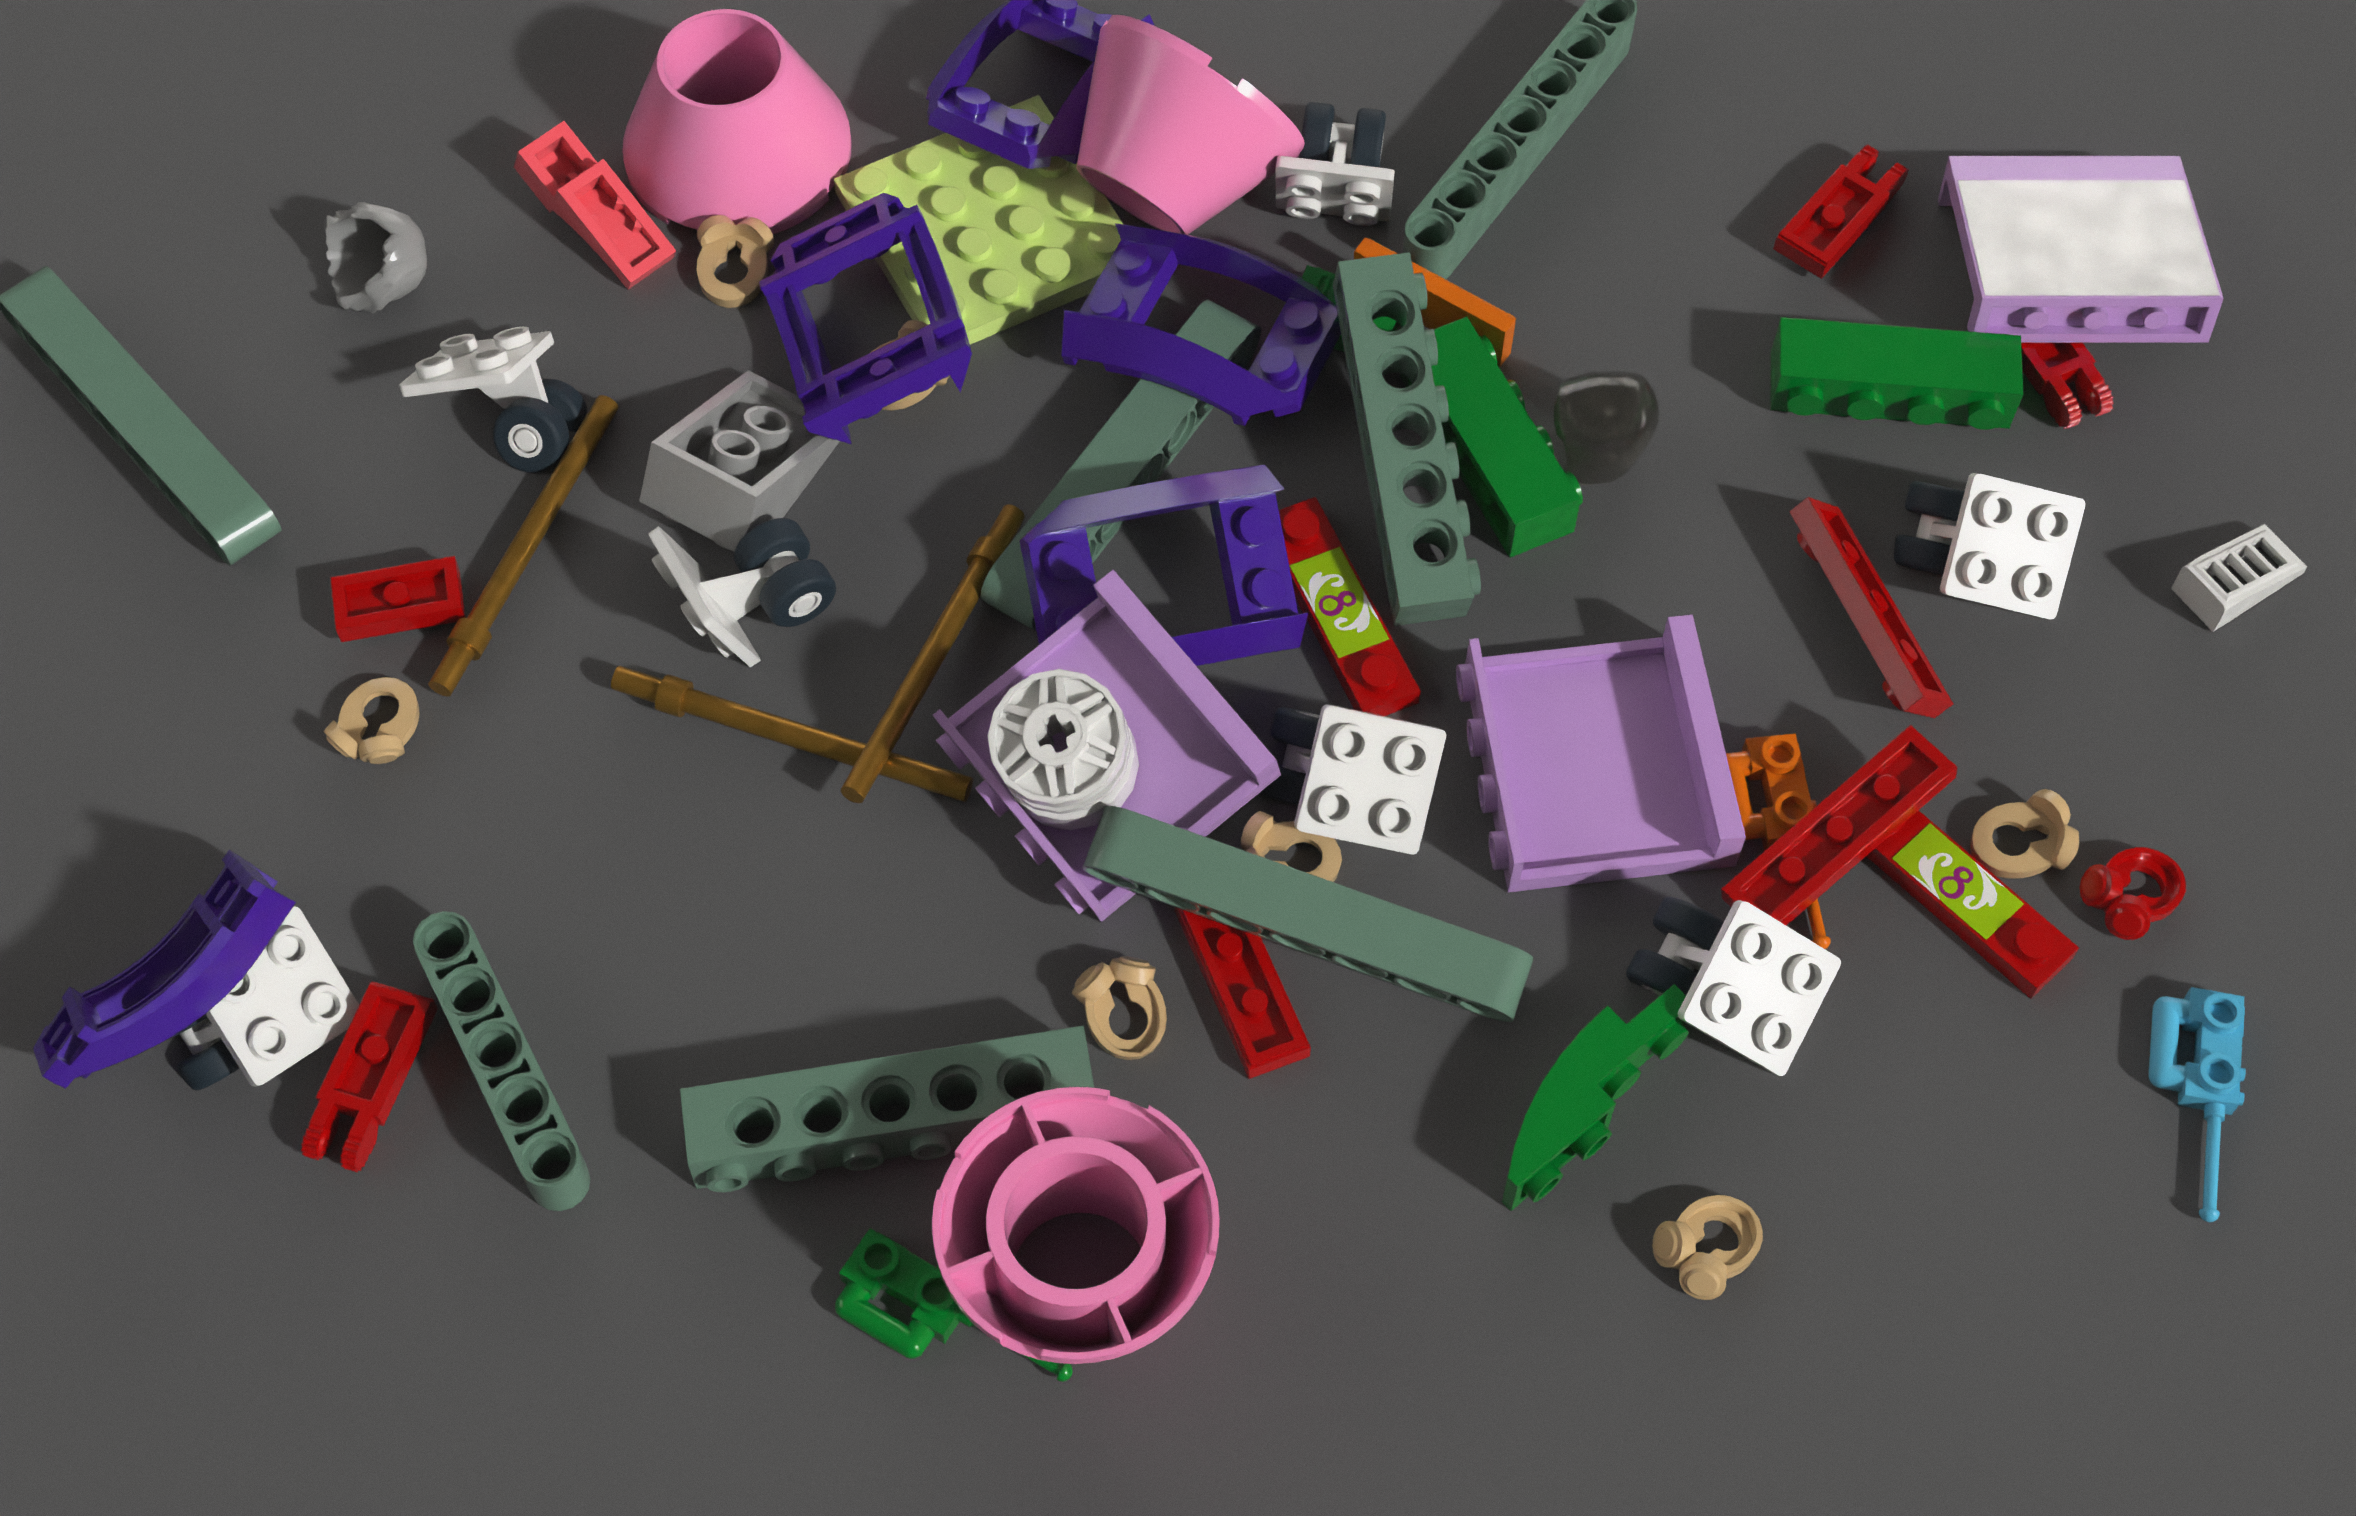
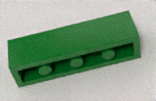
[1399,317,1583,558]
[1770,317,2023,430]

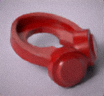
[2079,847,2186,940]

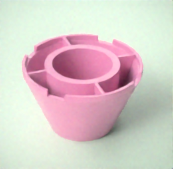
[623,9,852,234]
[1076,15,1305,235]
[932,1087,1220,1364]

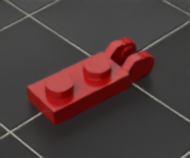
[1773,144,1909,279]
[2021,343,2114,429]
[301,981,438,1173]

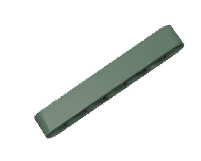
[1402,0,1637,279]
[0,266,282,566]
[981,299,1261,630]
[1082,806,1534,1022]

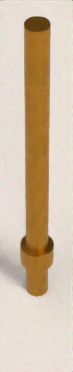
[428,395,619,697]
[840,504,1025,803]
[611,666,973,802]

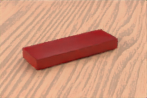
[1175,907,1311,1079]

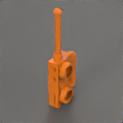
[1726,733,1831,949]

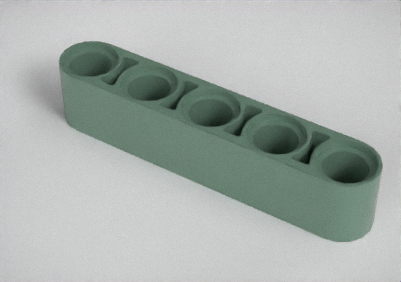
[413,911,591,1211]

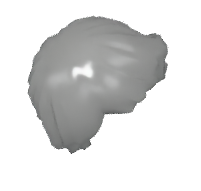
[324,202,427,314]

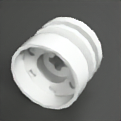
[988,669,1139,830]

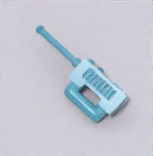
[2148,987,2246,1222]

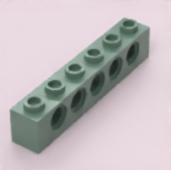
[1333,252,1481,626]
[680,1026,1094,1192]

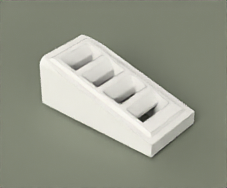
[2171,524,2307,632]

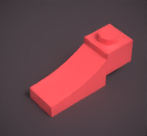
[514,121,676,290]

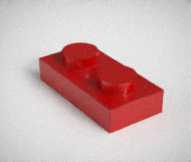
[330,556,466,642]

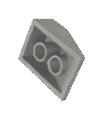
[639,370,849,552]

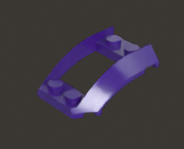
[926,0,1155,169]
[759,193,972,444]
[1061,223,1341,426]
[1019,464,1308,666]
[33,849,296,1089]

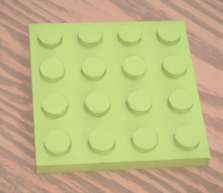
[834,95,1124,345]

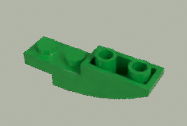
[1502,984,1689,1211]

